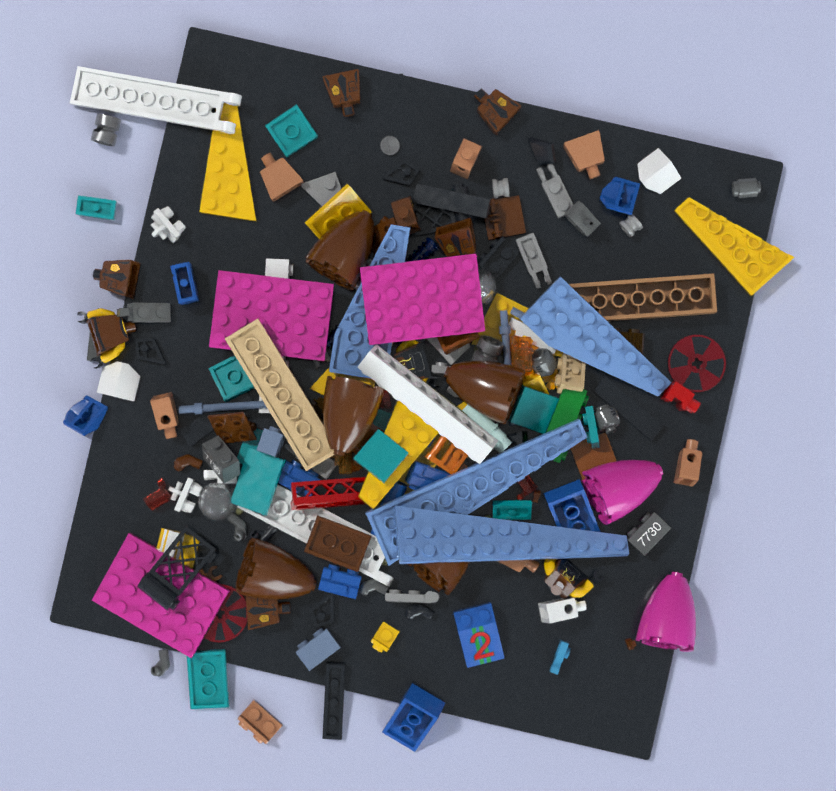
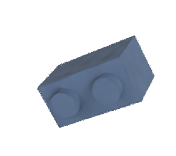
[257,426,285,457]
[296,628,341,671]

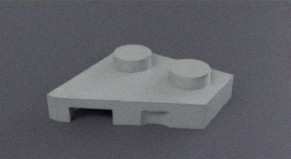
[301,172,341,206]

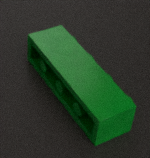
[546,389,589,463]

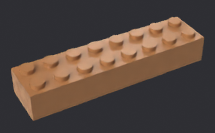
[569,273,717,321]

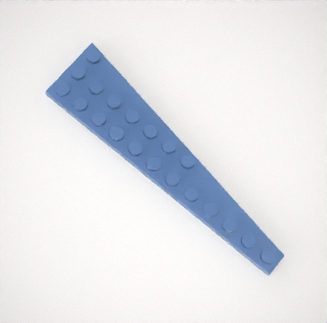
[365,419,587,566]
[394,506,629,564]

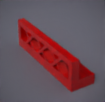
[290,477,366,510]

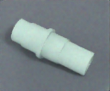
[462,405,512,453]

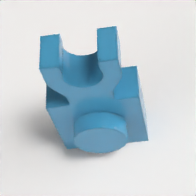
[550,640,571,675]

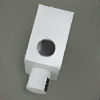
[538,597,586,623]

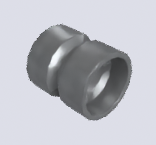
[91,114,121,146]
[471,335,504,362]

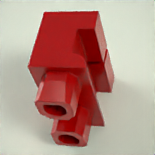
[660,381,701,413]

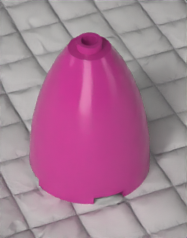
[582,460,663,525]
[636,572,696,652]

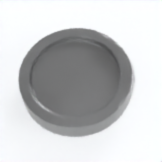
[380,136,400,156]

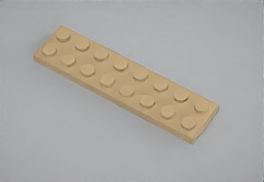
[225,318,334,471]

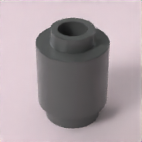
[732,178,761,198]

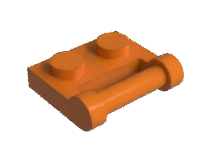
[425,436,468,474]

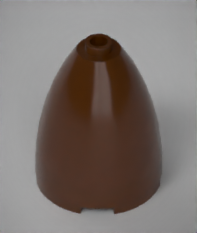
[305,210,374,290]
[444,361,525,424]
[323,376,384,456]
[236,538,317,600]
[407,562,470,595]

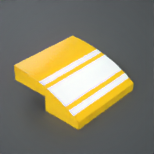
[156,528,199,569]

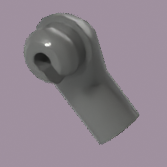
[227,513,247,541]
[359,579,389,595]
[151,649,170,677]

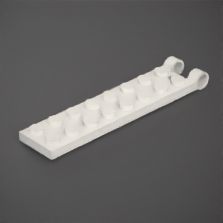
[70,66,242,134]
[237,484,394,587]

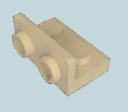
[555,353,586,394]

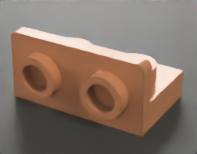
[237,700,282,744]

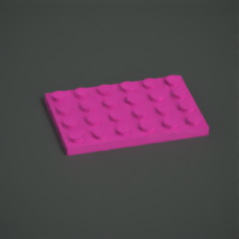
[360,254,485,345]
[209,270,334,361]
[92,533,230,658]

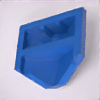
[600,177,640,215]
[63,395,108,436]

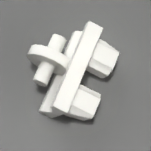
[151,206,185,244]
[168,478,203,513]

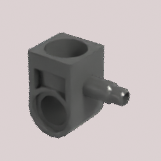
[564,201,601,237]

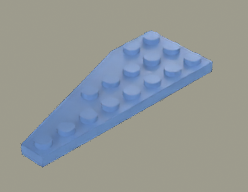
[329,224,410,378]
[520,276,671,396]

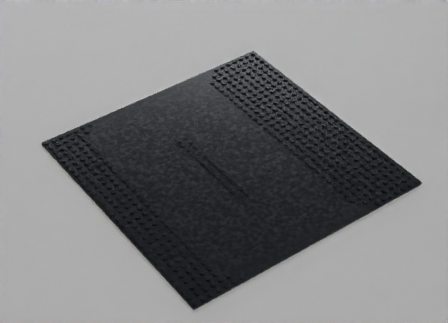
[50,27,783,760]

